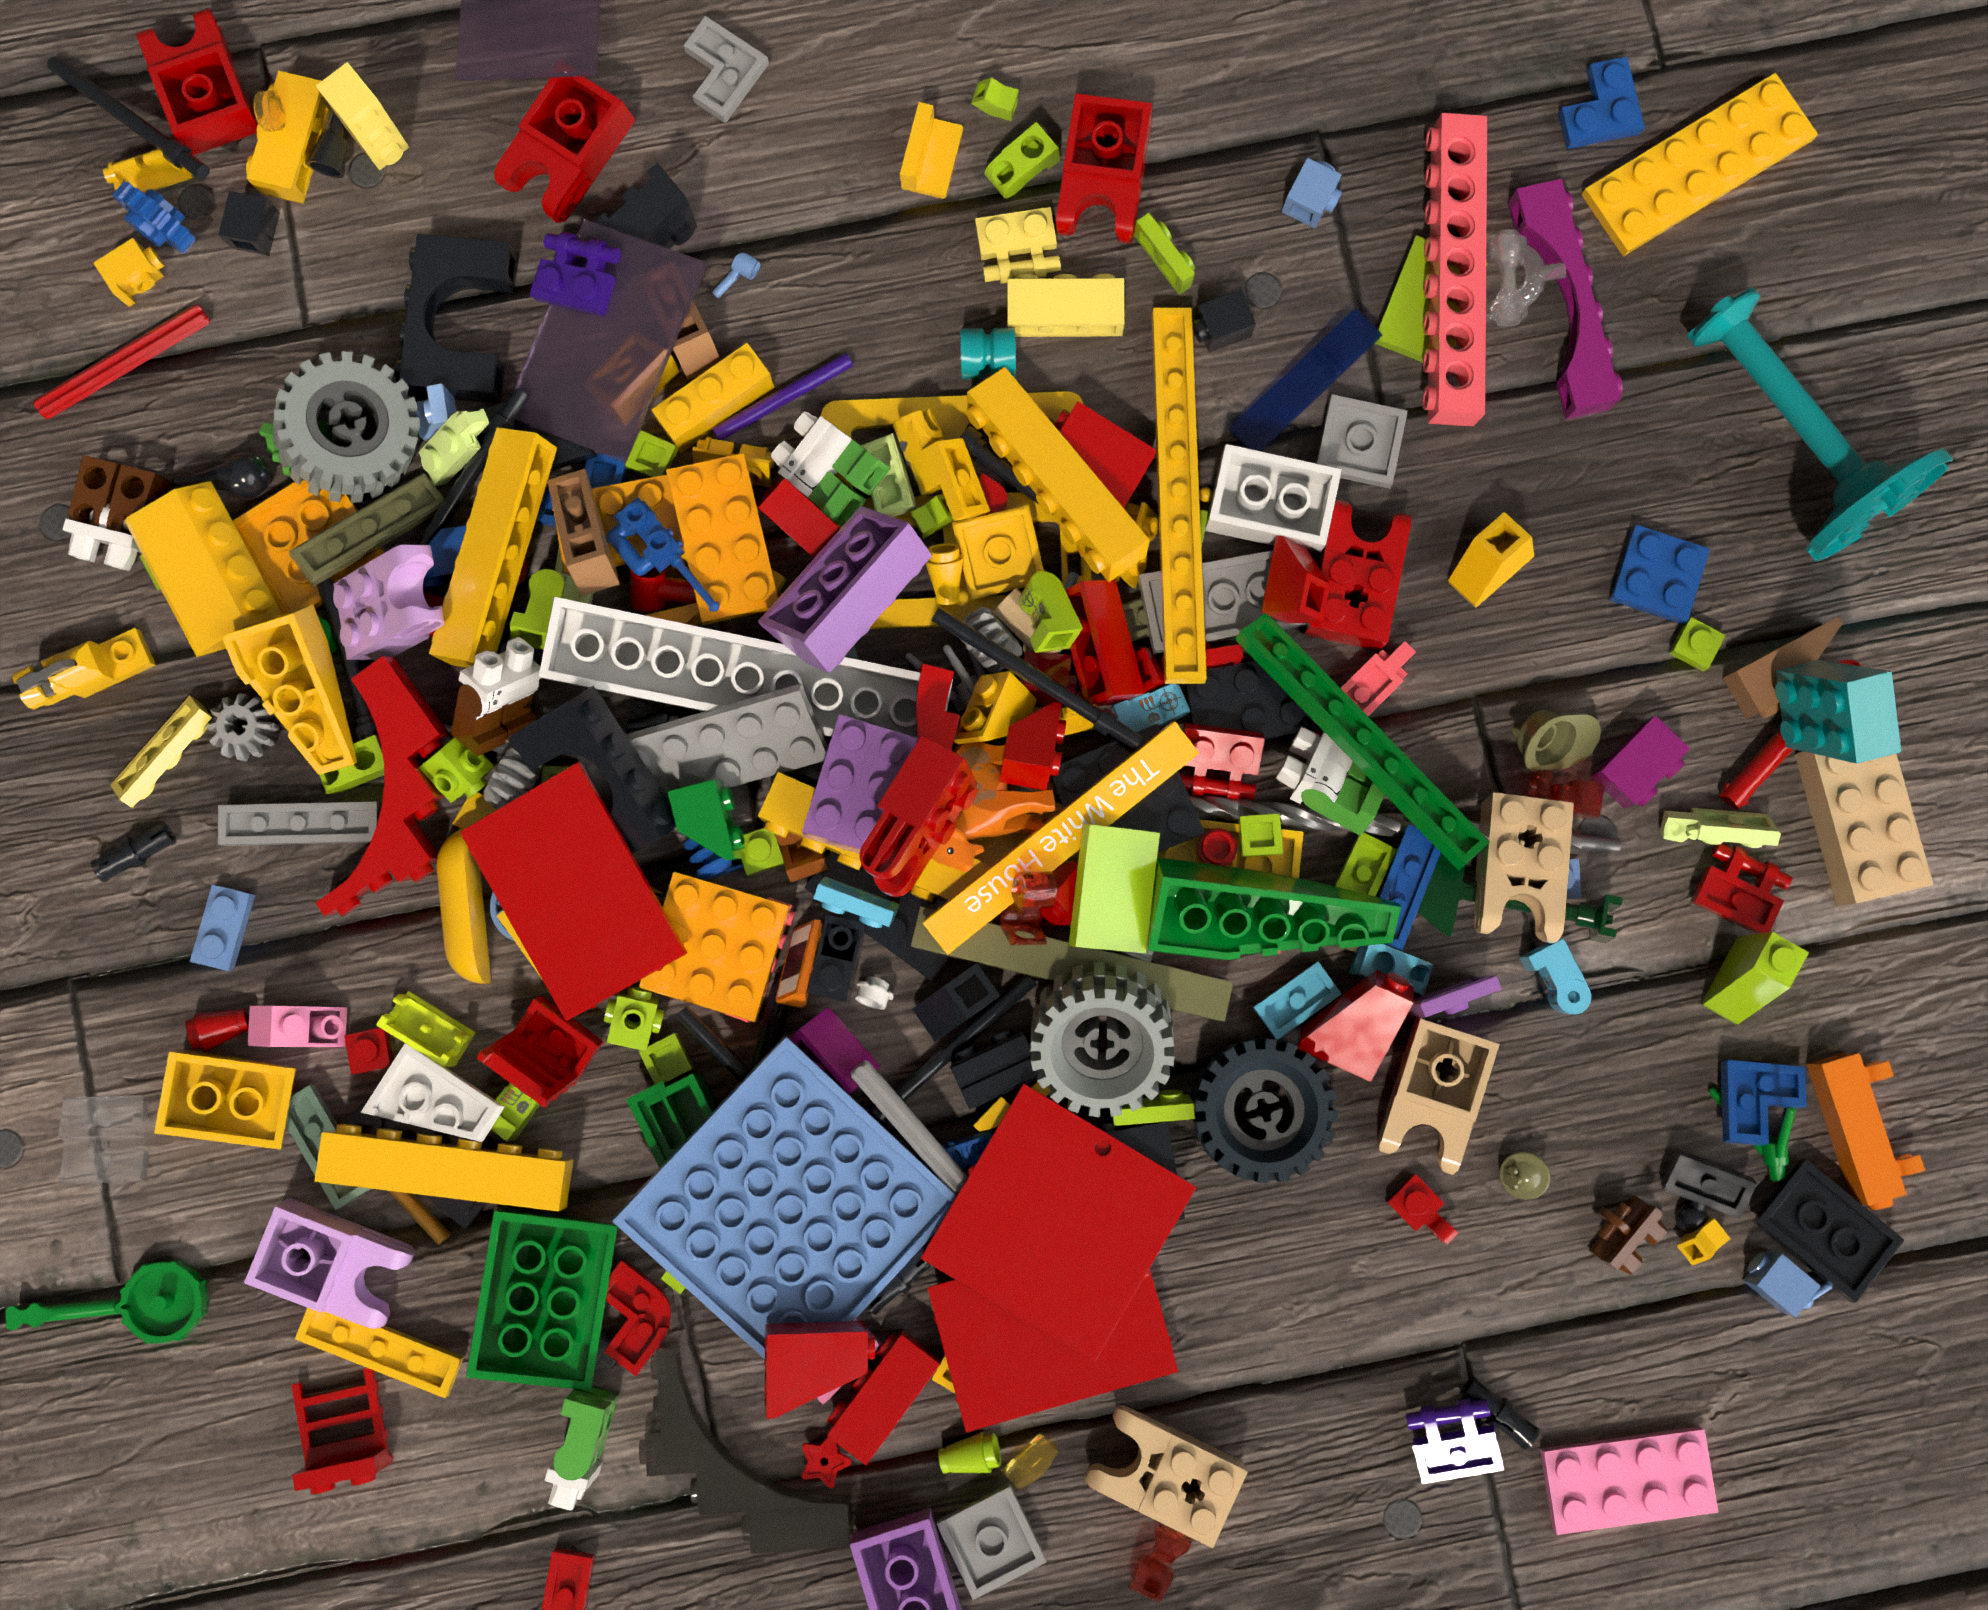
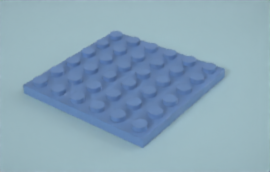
[612,1035,956,1358]

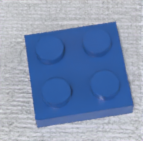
[1609,524,1710,625]

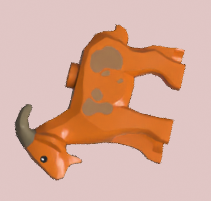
[932,741,1055,872]

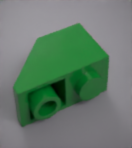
[668,779,745,860]

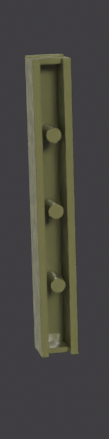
[911,907,1233,1022]

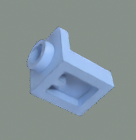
[416,383,456,441]

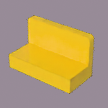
[900,102,963,199]

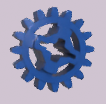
[112,181,196,254]

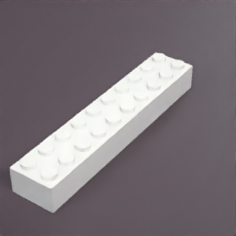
[538,597,953,737]

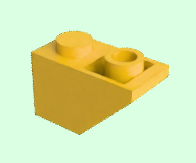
[1448,512,1534,608]
[954,671,1037,744]

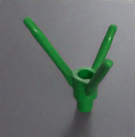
[1708,1087,1797,1181]

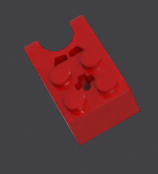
[136,8,258,156]
[494,62,635,223]
[1056,93,1153,244]
[1303,499,1412,651]
[859,735,978,897]

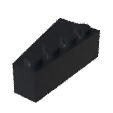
[553,162,697,320]

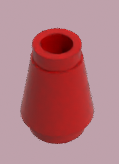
[185,1008,249,1051]

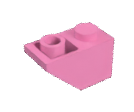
[248,1006,347,1047]

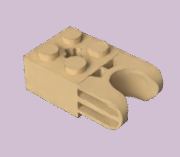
[1474,792,1574,943]
[1377,1018,1500,1175]
[1084,1405,1248,1548]

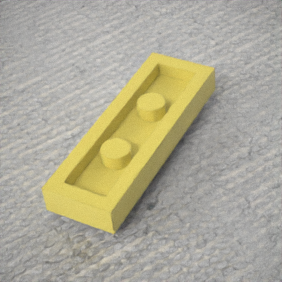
[110,695,212,808]

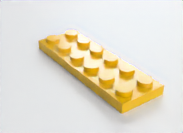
[1581,73,1818,257]

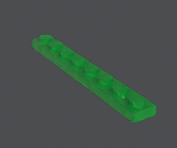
[1235,613,1490,871]

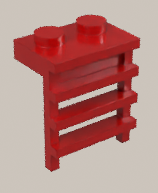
[476,995,604,1108]
[291,1368,393,1495]

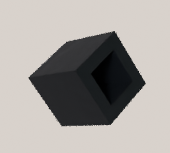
[218,190,280,256]
[1192,289,1256,353]

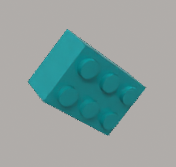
[1775,660,1901,764]

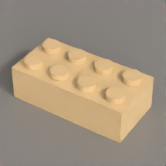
[1795,751,1934,906]

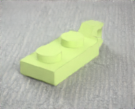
[419,409,489,486]
[1660,808,1781,848]

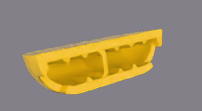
[436,827,491,984]

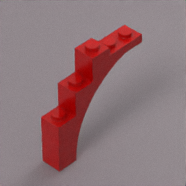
[315,656,450,917]

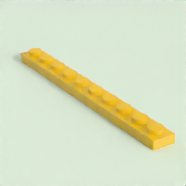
[1151,308,1207,684]

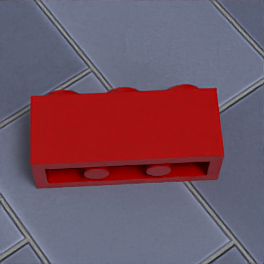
[1065,580,1145,706]
[827,1329,941,1466]

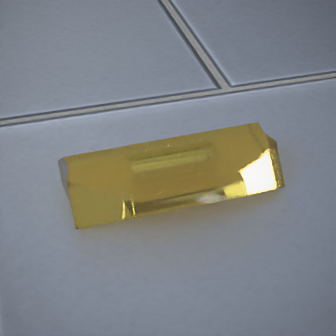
[1002,1433,1058,1490]

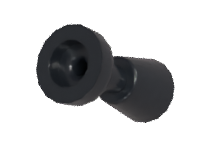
[306,99,347,178]

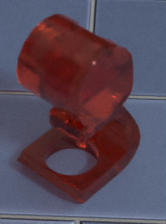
[1527,770,1605,819]
[1000,871,1057,945]
[1128,1520,1192,1603]

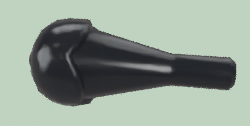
[172,452,270,498]

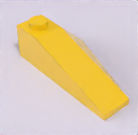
[221,604,357,775]

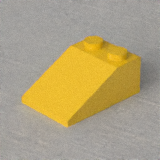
[154,1049,296,1150]

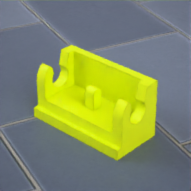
[376,991,477,1067]

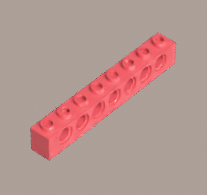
[1422,113,1487,426]

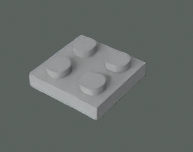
[1316,394,1408,489]
[937,1483,1047,1600]

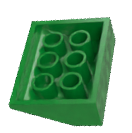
[466,1205,618,1391]

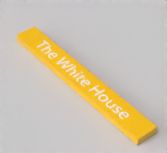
[921,722,1199,955]

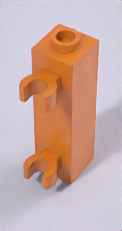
[1806,1053,1925,1210]

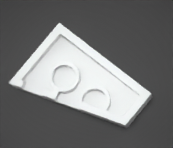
[361,1043,505,1142]

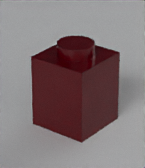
[1020,651,1078,708]

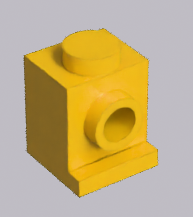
[93,238,165,307]

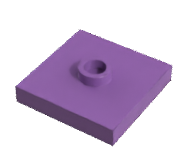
[1408,975,1502,1018]

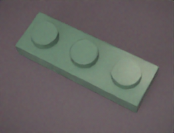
[286,1085,372,1210]

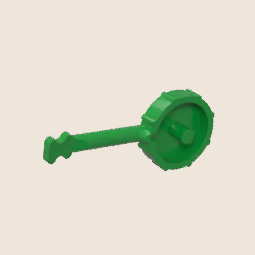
[5,1260,208,1344]

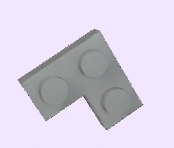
[683,16,769,124]

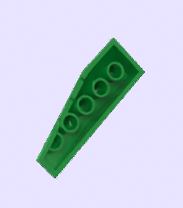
[1147,857,1401,960]

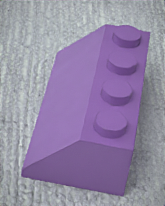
[758,506,932,673]

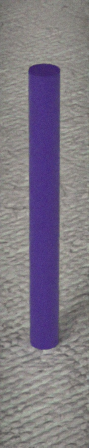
[712,353,853,440]

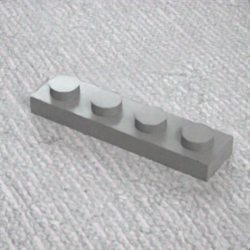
[218,802,381,846]

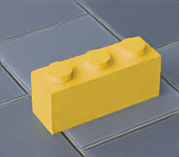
[246,70,331,204]
[651,343,775,453]

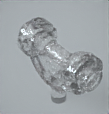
[1488,229,1566,327]

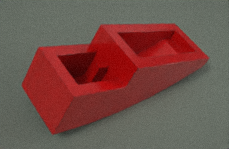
[915,663,960,750]

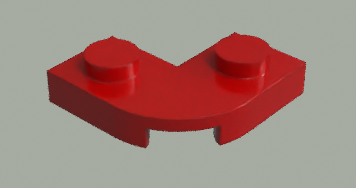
[604,1259,672,1376]

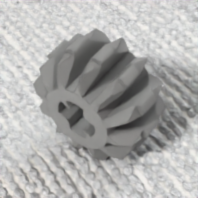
[960,607,1022,673]
[205,693,279,761]
[484,746,545,810]

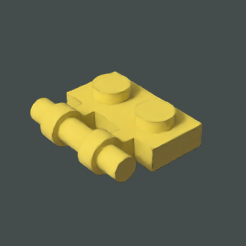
[975,207,1061,284]

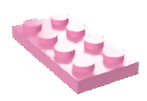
[1540,1426,1719,1535]

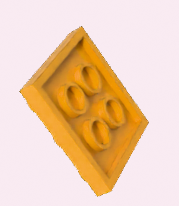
[233,480,385,614]
[639,872,790,1022]

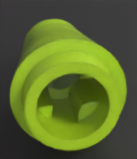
[938,1431,1001,1474]

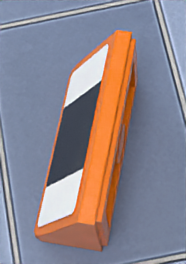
[775,919,822,1008]

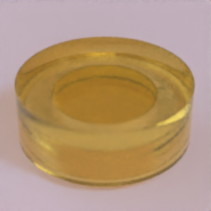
[254,90,285,132]

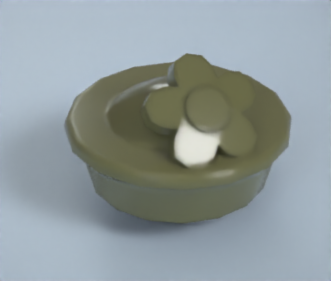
[1499,1151,1551,1200]

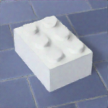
[1205,444,1342,556]

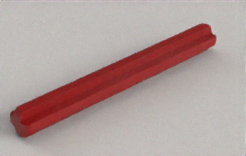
[33,304,210,419]

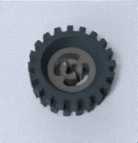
[1191,1039,1339,1184]

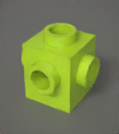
[418,737,494,803]
[604,986,665,1051]

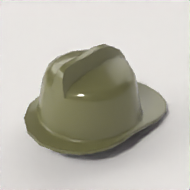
[1512,709,1601,772]

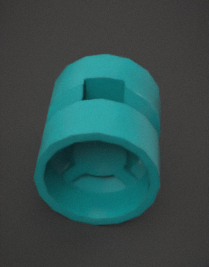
[960,327,1016,380]

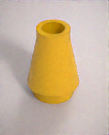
[925,544,964,605]

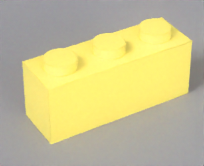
[316,62,410,170]
[1007,274,1125,337]

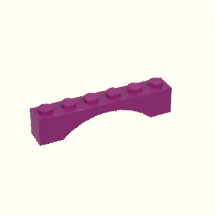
[1508,179,1623,420]

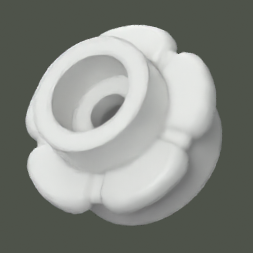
[855,976,894,1010]

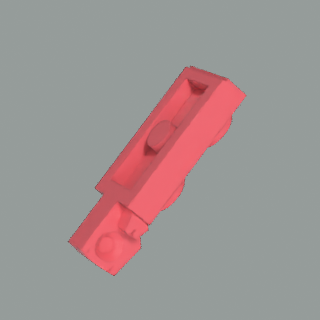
[1341,641,1416,716]

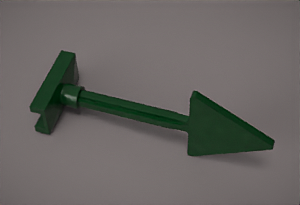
[1382,853,1623,943]

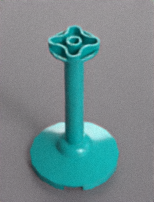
[1687,287,1953,562]

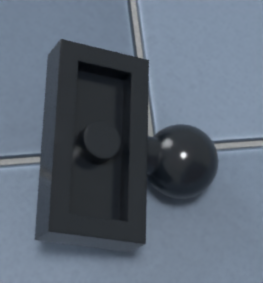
[1661,1149,1757,1234]

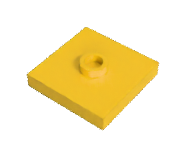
[952,505,1044,600]

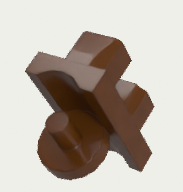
[1589,1195,1667,1275]

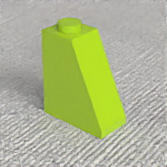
[1701,932,1809,1024]

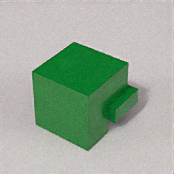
[626,1072,718,1168]

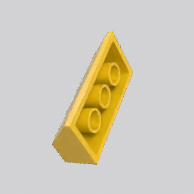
[125,481,282,657]

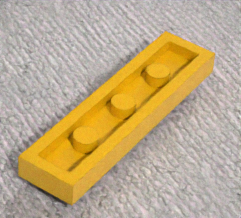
[295,1308,464,1398]

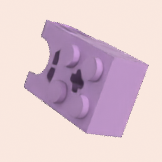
[333,545,445,660]
[244,1197,415,1329]

